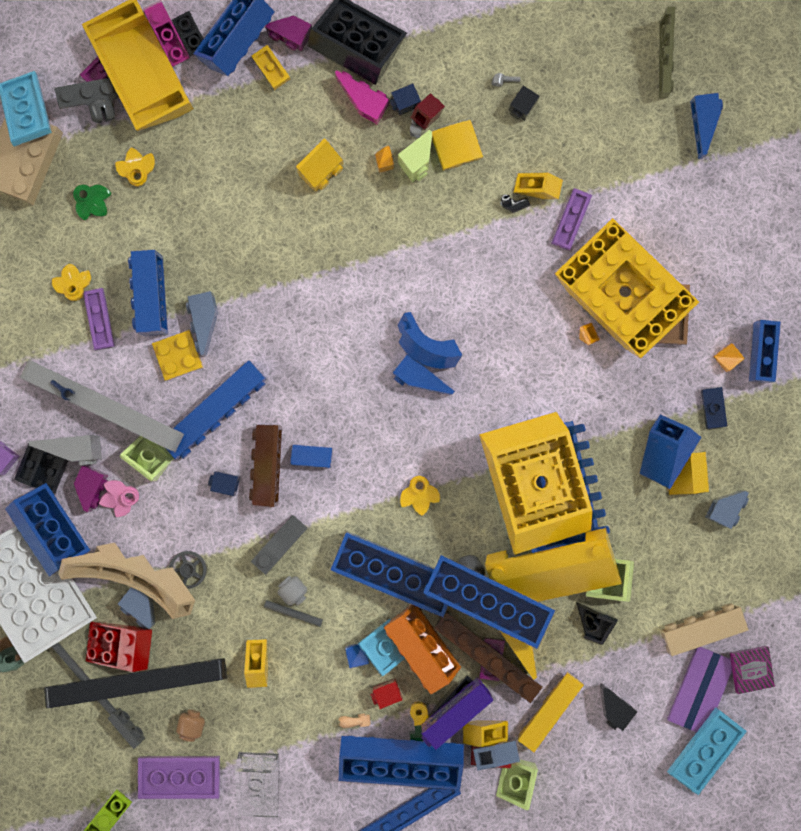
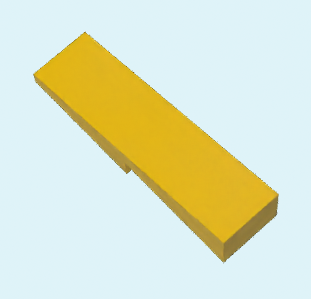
[518,672,584,752]

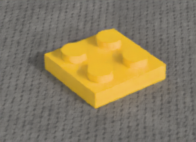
[152,330,204,381]

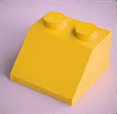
[296,138,344,192]

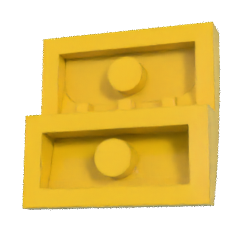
[432,120,483,170]

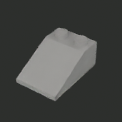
[29,435,102,465]

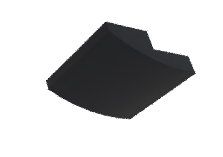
[14,443,69,495]

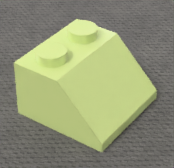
[398,130,432,182]
[586,559,634,602]

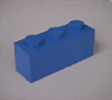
[749,320,781,383]

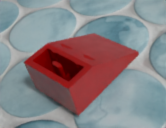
[86,621,152,672]

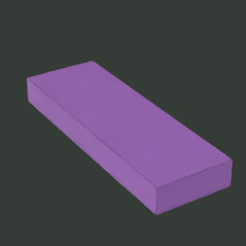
[551,188,592,251]
[83,288,115,351]

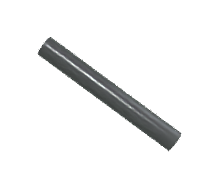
[264,600,323,627]

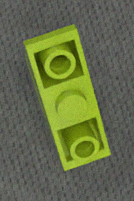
[84,790,132,831]

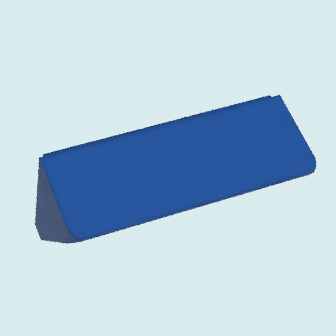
[290,445,333,468]

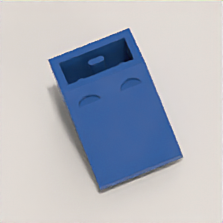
[640,414,702,489]

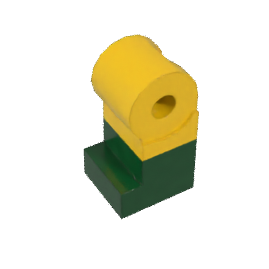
[410,701,428,741]

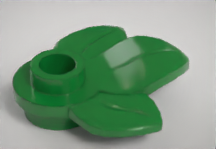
[73,184,111,220]

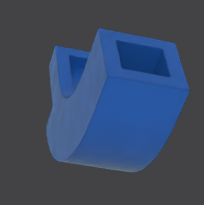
[398,312,463,369]

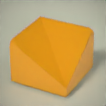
[375,146,394,173]
[713,343,745,372]

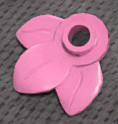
[99,480,139,517]

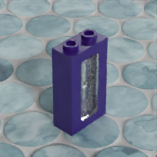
[421,677,494,750]

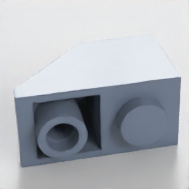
[705,490,749,529]
[118,587,155,629]
[473,741,520,771]

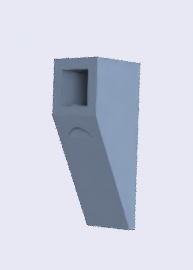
[186,291,218,357]

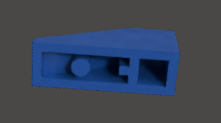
[690,93,723,159]
[393,354,455,395]

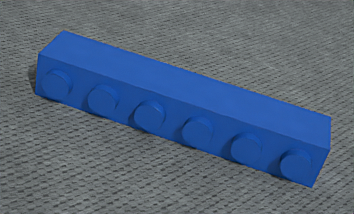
[165,360,267,459]

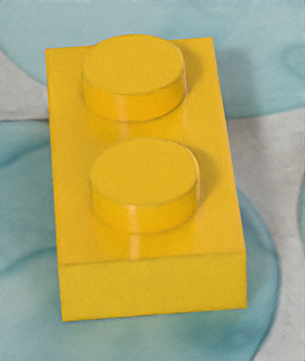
[251,45,290,90]

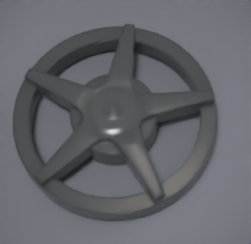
[169,551,207,589]

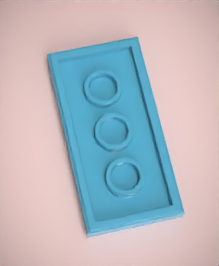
[0,71,52,146]
[667,708,747,795]

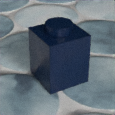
[389,83,421,116]
[208,471,240,496]

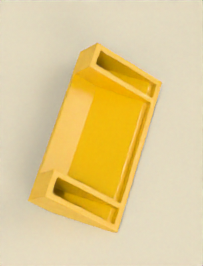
[82,0,194,131]
[485,528,622,602]

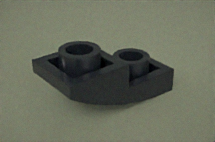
[172,11,203,56]

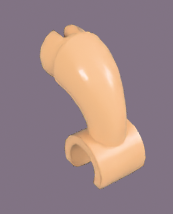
[338,713,371,728]

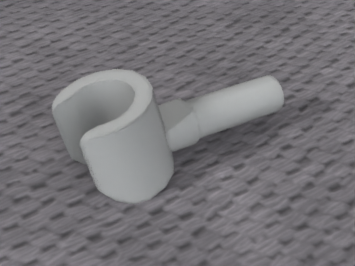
[492,73,520,87]
[410,109,422,138]

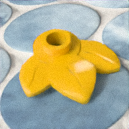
[115,147,155,186]
[52,264,91,301]
[400,476,440,516]

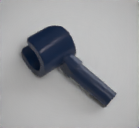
[50,380,75,401]

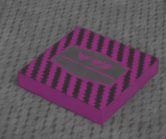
[730,646,775,694]

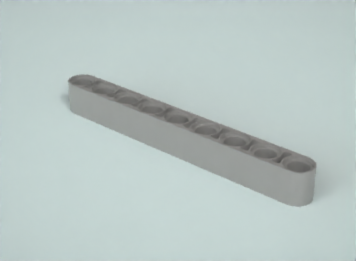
[20,360,184,452]

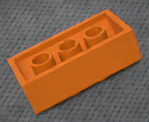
[384,604,461,694]

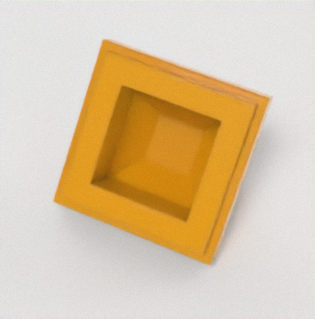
[579,323,600,345]

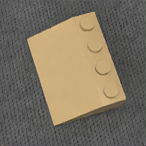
[0,118,63,206]

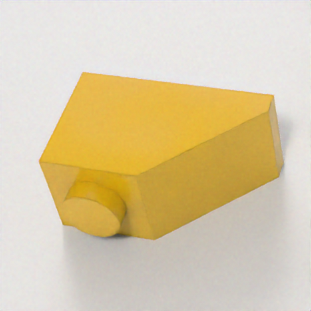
[514,173,563,199]
[244,639,268,688]
[463,720,508,748]

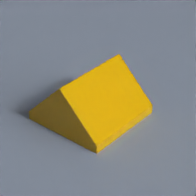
[668,452,709,495]

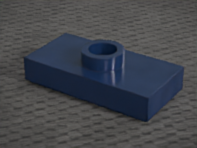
[701,387,728,429]

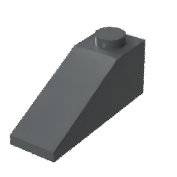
[251,515,308,575]

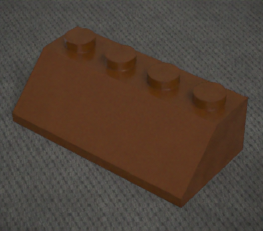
[249,424,282,507]

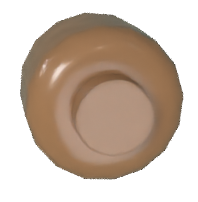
[176,709,205,742]

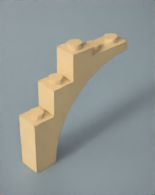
[58,543,195,619]

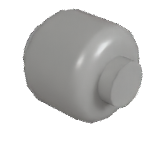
[278,576,307,606]

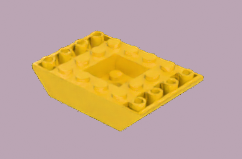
[555,218,699,359]
[479,412,592,555]

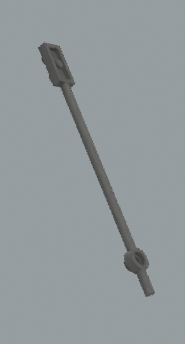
[52,642,145,749]

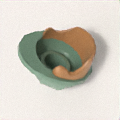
[0,636,25,672]

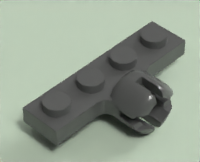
[54,78,119,123]

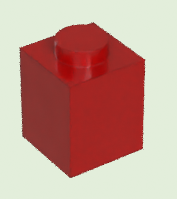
[371,678,403,709]

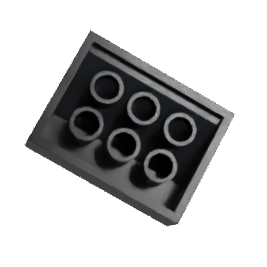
[307,0,407,85]

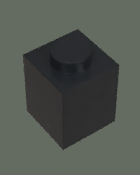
[508,85,540,121]

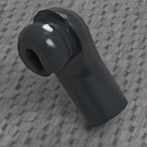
[500,194,530,212]

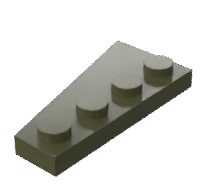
[659,6,676,98]

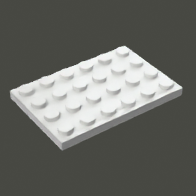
[0,526,97,663]

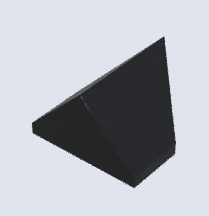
[576,602,618,645]

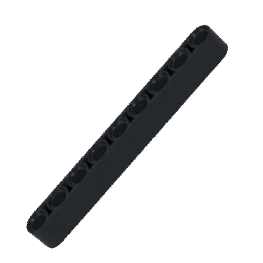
[43,658,228,709]

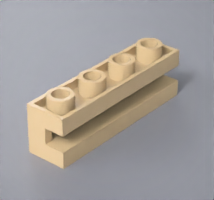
[660,603,749,656]

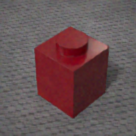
[411,93,445,130]

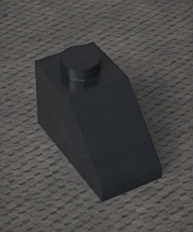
[600,684,637,731]

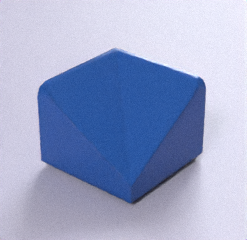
[345,644,370,668]

